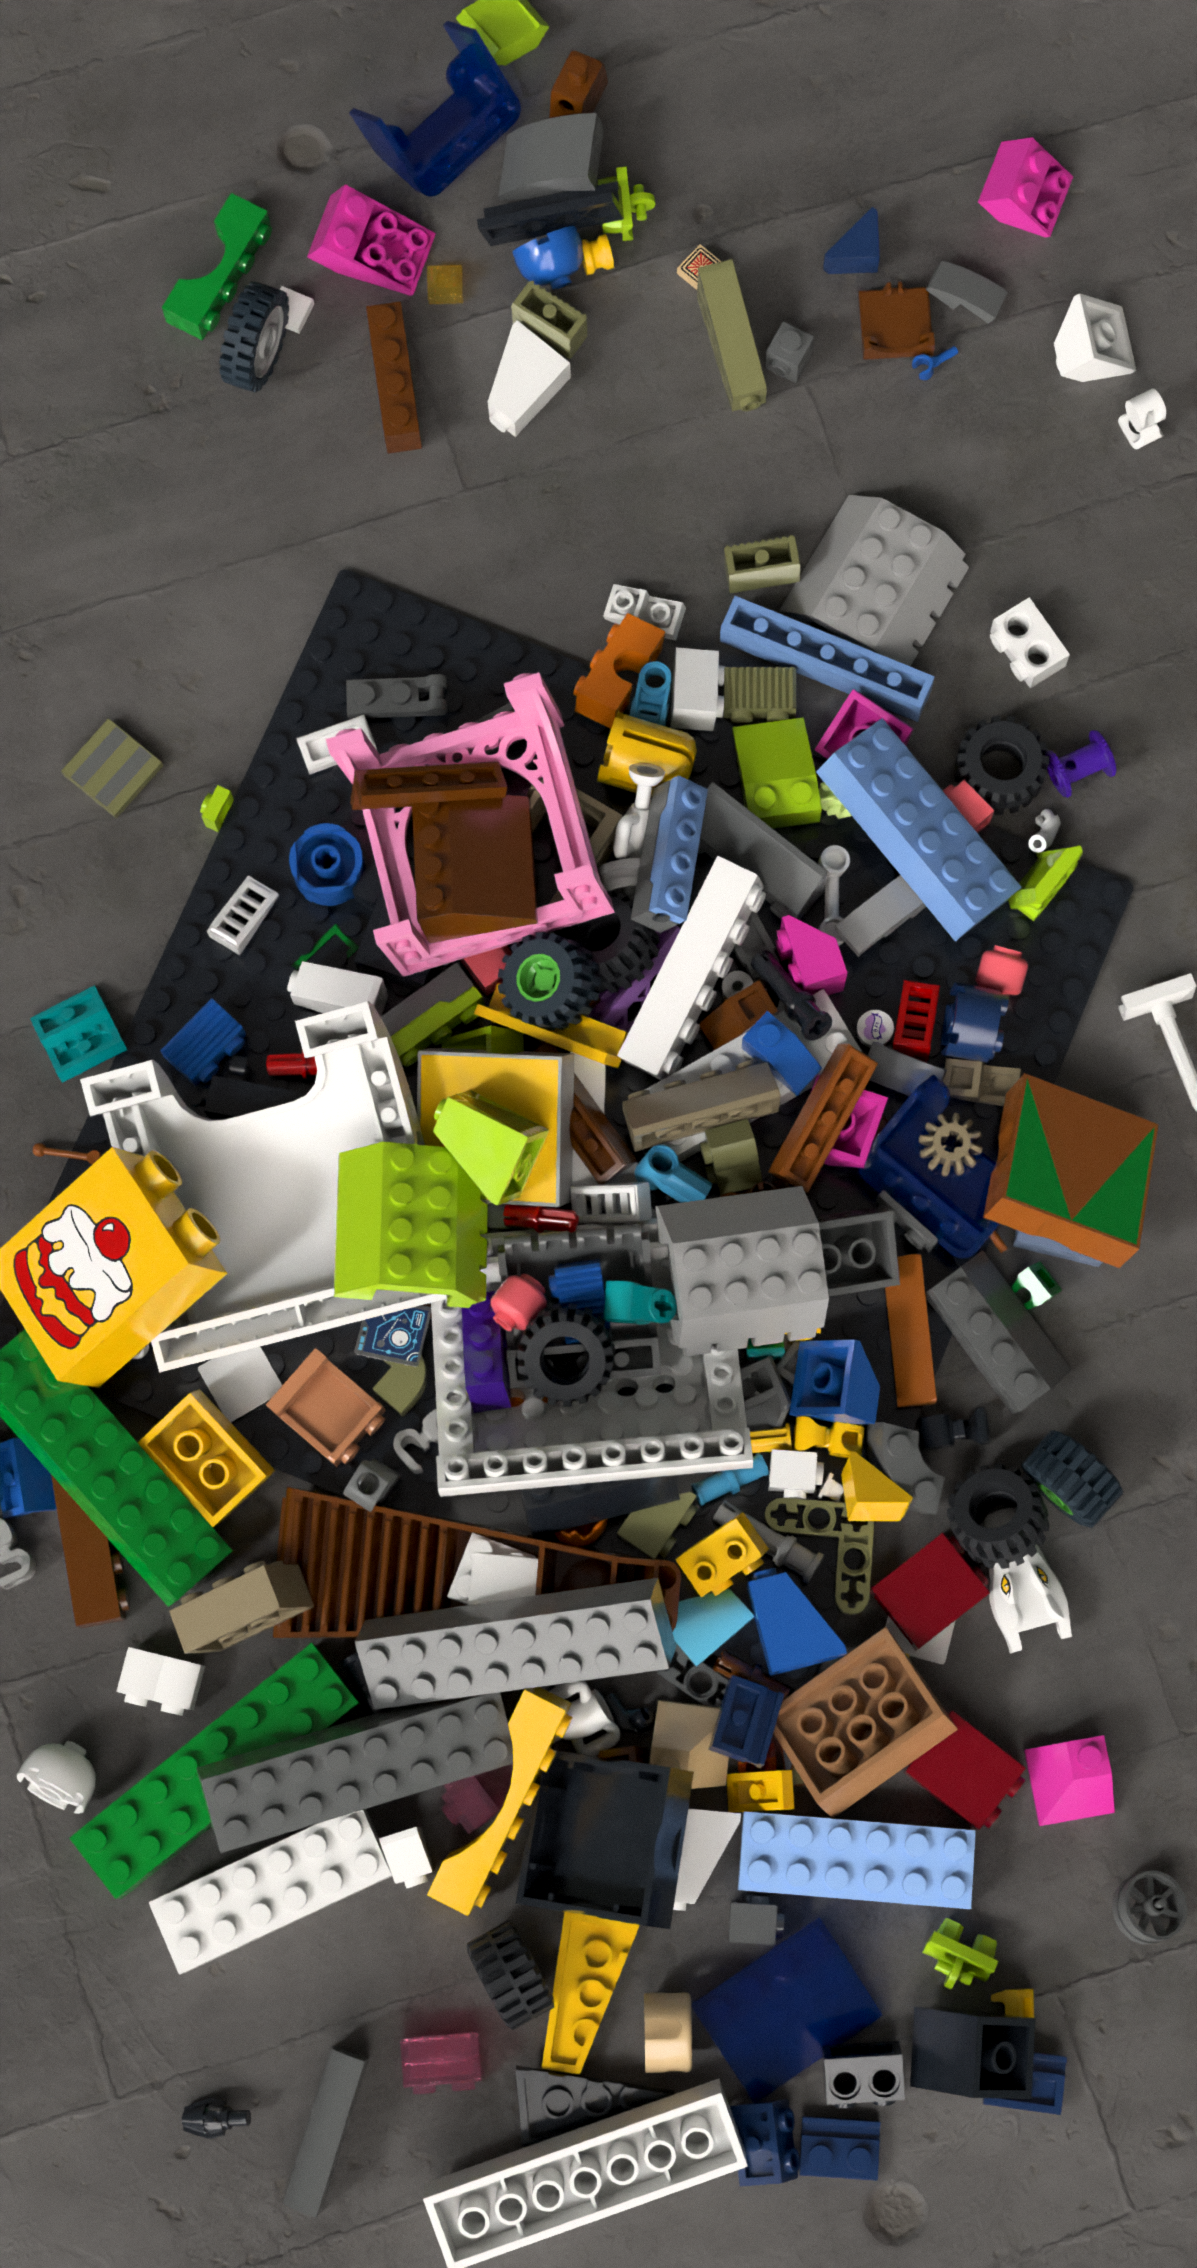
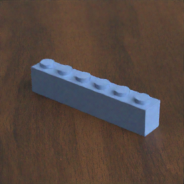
[720,596,935,722]

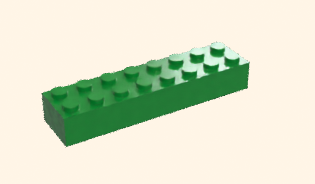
[0,1329,233,1607]
[69,1643,362,1899]

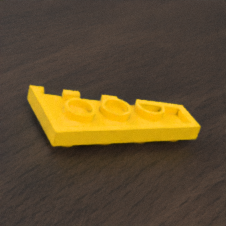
[541,1912,640,2074]

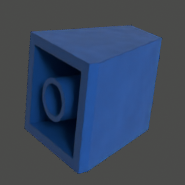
[746,1568,847,1676]

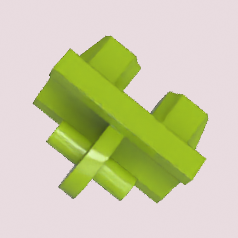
[598,167,656,241]
[922,1918,998,1989]

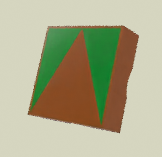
[983,1073,1159,1268]

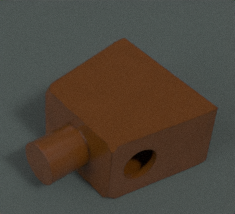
[549,50,608,118]

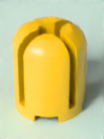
[597,712,697,796]

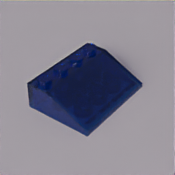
[691,1916,883,2103]

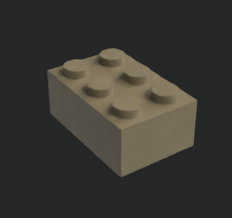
[169,1561,314,1654]

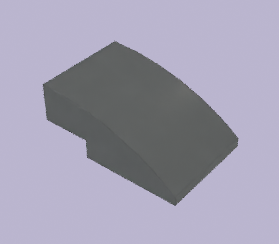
[498,113,604,200]

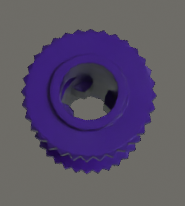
[1045,730,1117,798]

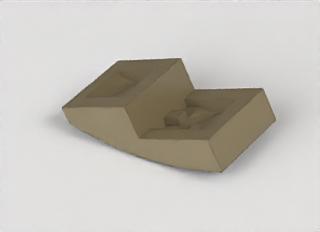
[941,1058,1023,1106]

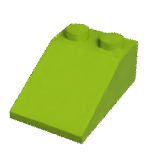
[732,717,822,829]

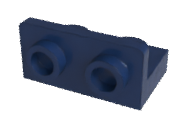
[730,2099,800,2186]

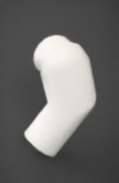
[1029,809,1061,853]

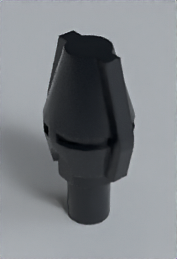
[182,2098,251,2139]

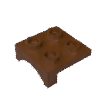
[858,281,935,360]

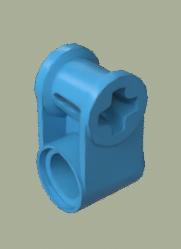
[630,661,671,726]

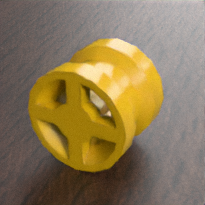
[582,234,614,275]

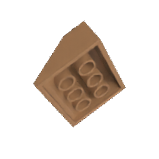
[773,1627,958,1818]

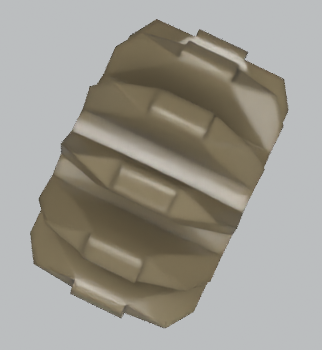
[919,1113,983,1177]

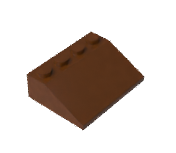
[412,795,538,944]

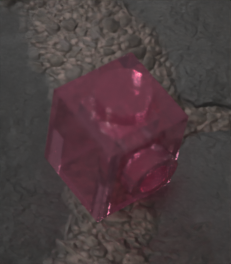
[441,1775,501,1834]

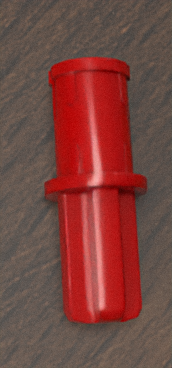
[266,1049,318,1079]
[503,1204,579,1233]

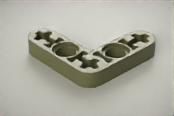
[764,1498,874,1615]

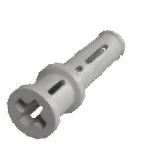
[712,1500,824,1584]

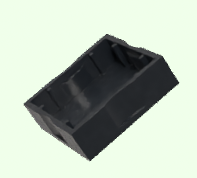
[516,1751,694,1929]

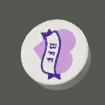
[856,1010,894,1048]

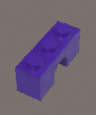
[461,1290,511,1413]

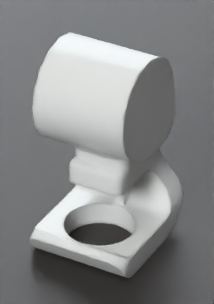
[1118,388,1166,449]

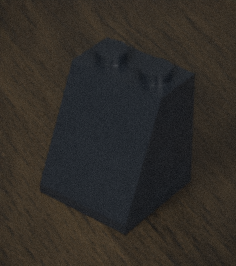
[910,2007,1036,2099]

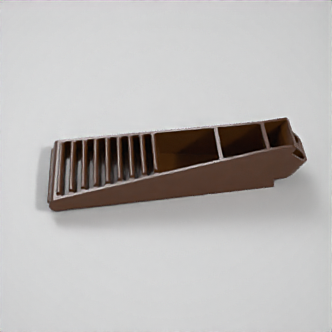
[272,1486,681,1638]

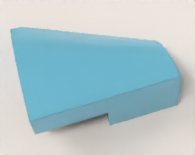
[672,1589,754,1667]

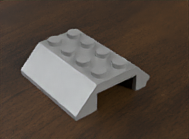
[779,495,969,666]
[655,1186,829,1357]

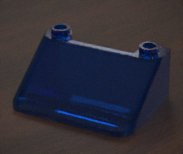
[858,1074,1001,1258]

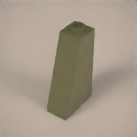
[697,259,767,412]

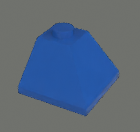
[789,1339,880,1424]

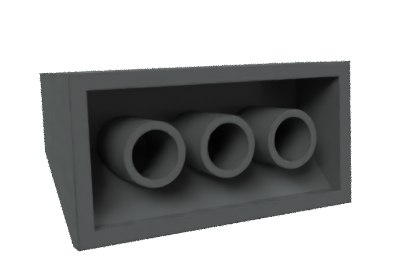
[698,782,827,920]
[925,1250,1072,1414]

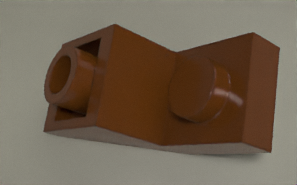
[699,980,779,1050]

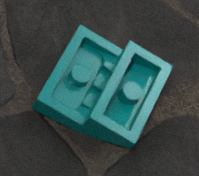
[30,985,128,1083]

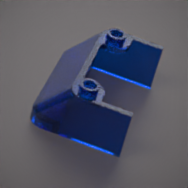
[349,21,521,197]

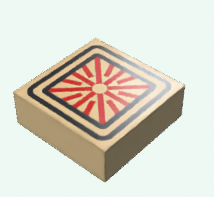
[677,244,722,290]

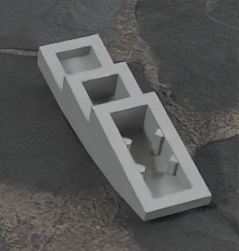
[834,875,927,957]

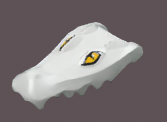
[983,1508,1073,1653]

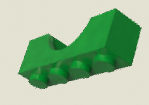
[162,193,272,341]

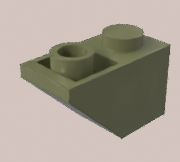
[617,1492,698,1559]

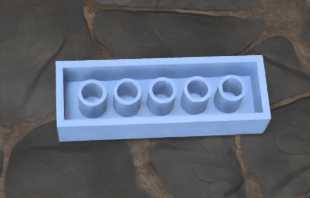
[737,1811,976,1909]

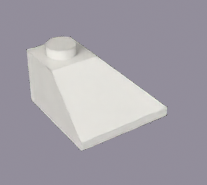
[1054,293,1137,382]

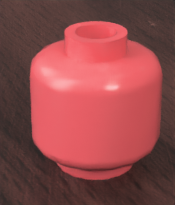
[976,945,1028,996]
[491,1274,547,1331]

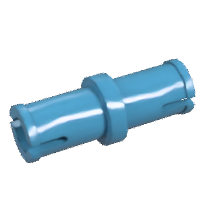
[691,1453,769,1506]

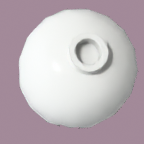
[17,1741,96,1814]

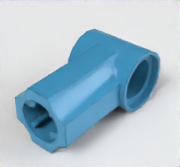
[634,1145,712,1203]

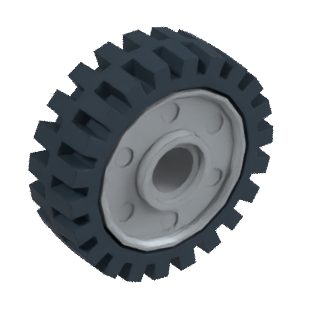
[219,281,289,392]

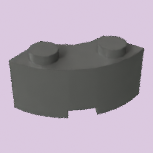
[866,1422,944,1515]

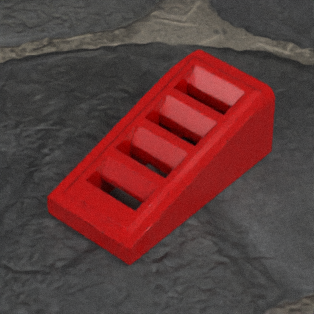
[893,980,940,1061]

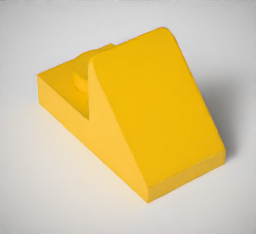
[727,1770,794,1813]

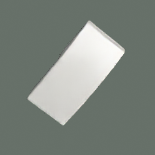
[603,584,686,640]

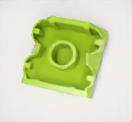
[456,0,549,66]
[1008,846,1083,921]

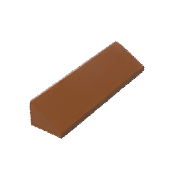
[768,1044,878,1192]
[885,1253,937,1408]

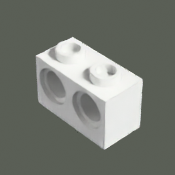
[990,597,1070,688]

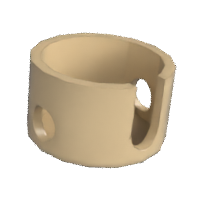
[644,1992,692,2073]

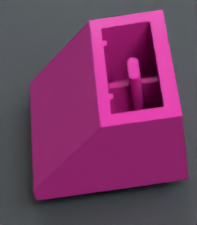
[978,137,1073,237]
[775,915,847,995]

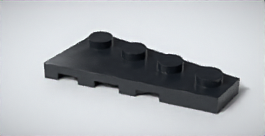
[516,2065,674,2147]

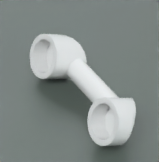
[818,845,850,946]

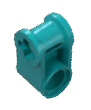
[603,1281,677,1325]

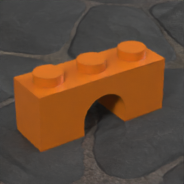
[573,613,665,729]

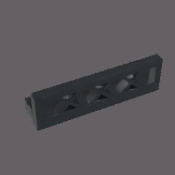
[477,181,624,246]

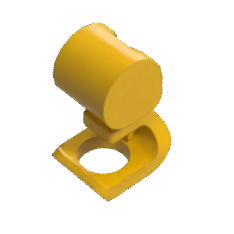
[792,1416,865,1458]

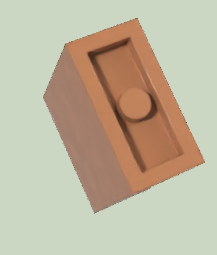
[266,1348,386,1467]

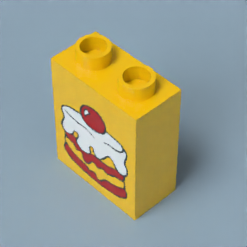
[0,1147,227,1388]

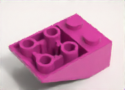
[307,184,436,296]

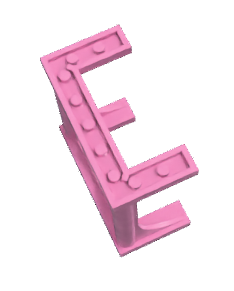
[326,673,615,977]

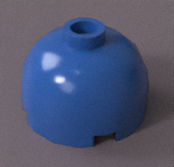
[512,226,583,290]

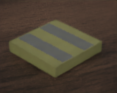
[61,718,163,819]

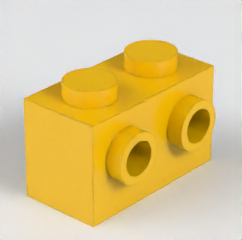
[675,1512,769,1597]

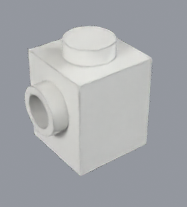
[768,1449,824,1500]

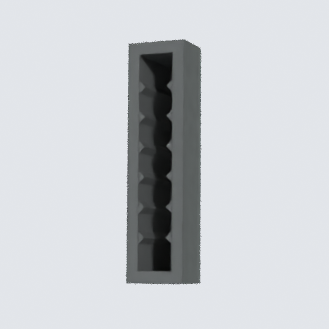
[283,2046,369,2217]

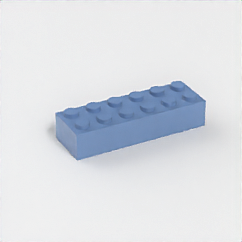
[816,718,1022,941]

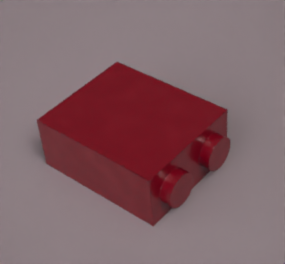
[870,1533,990,1651]
[903,1711,1026,1830]

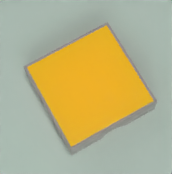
[417,1048,574,1207]

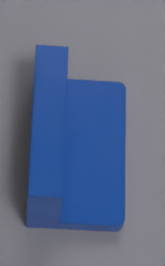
[0,1438,57,1520]

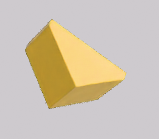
[841,1451,913,1521]

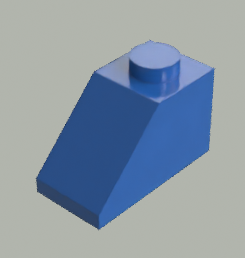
[741,1011,822,1096]

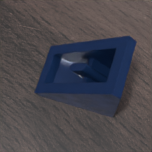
[823,207,880,274]

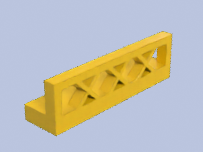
[474,983,628,1068]

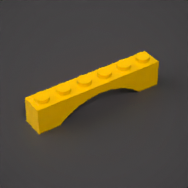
[427,1687,573,1916]

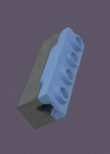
[631,775,708,933]

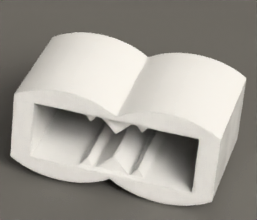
[116,1647,205,1716]

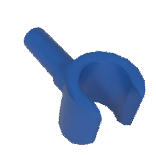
[912,346,958,380]

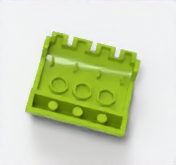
[334,1141,488,1308]

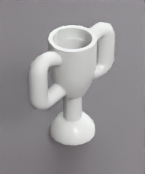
[613,763,665,860]
[549,1681,620,1757]

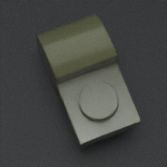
[373,1355,428,1418]

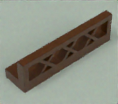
[350,762,507,810]

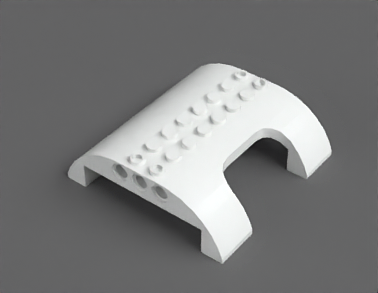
[80,1001,449,1372]

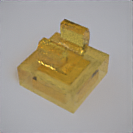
[427,265,463,304]

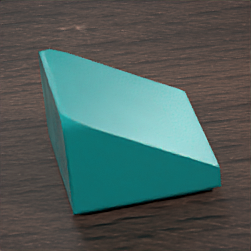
[746,1338,785,1361]

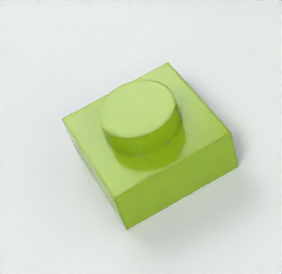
[200,785,234,833]

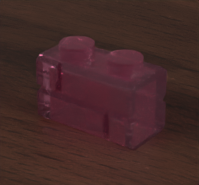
[400,2032,483,2094]

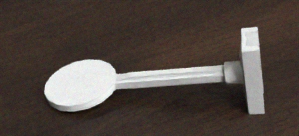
[1119,973,1197,1112]

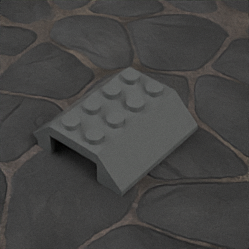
[497,1224,661,1388]

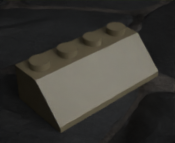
[622,1060,781,1152]

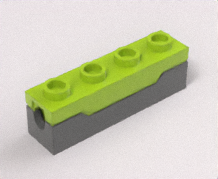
[381,962,485,1067]

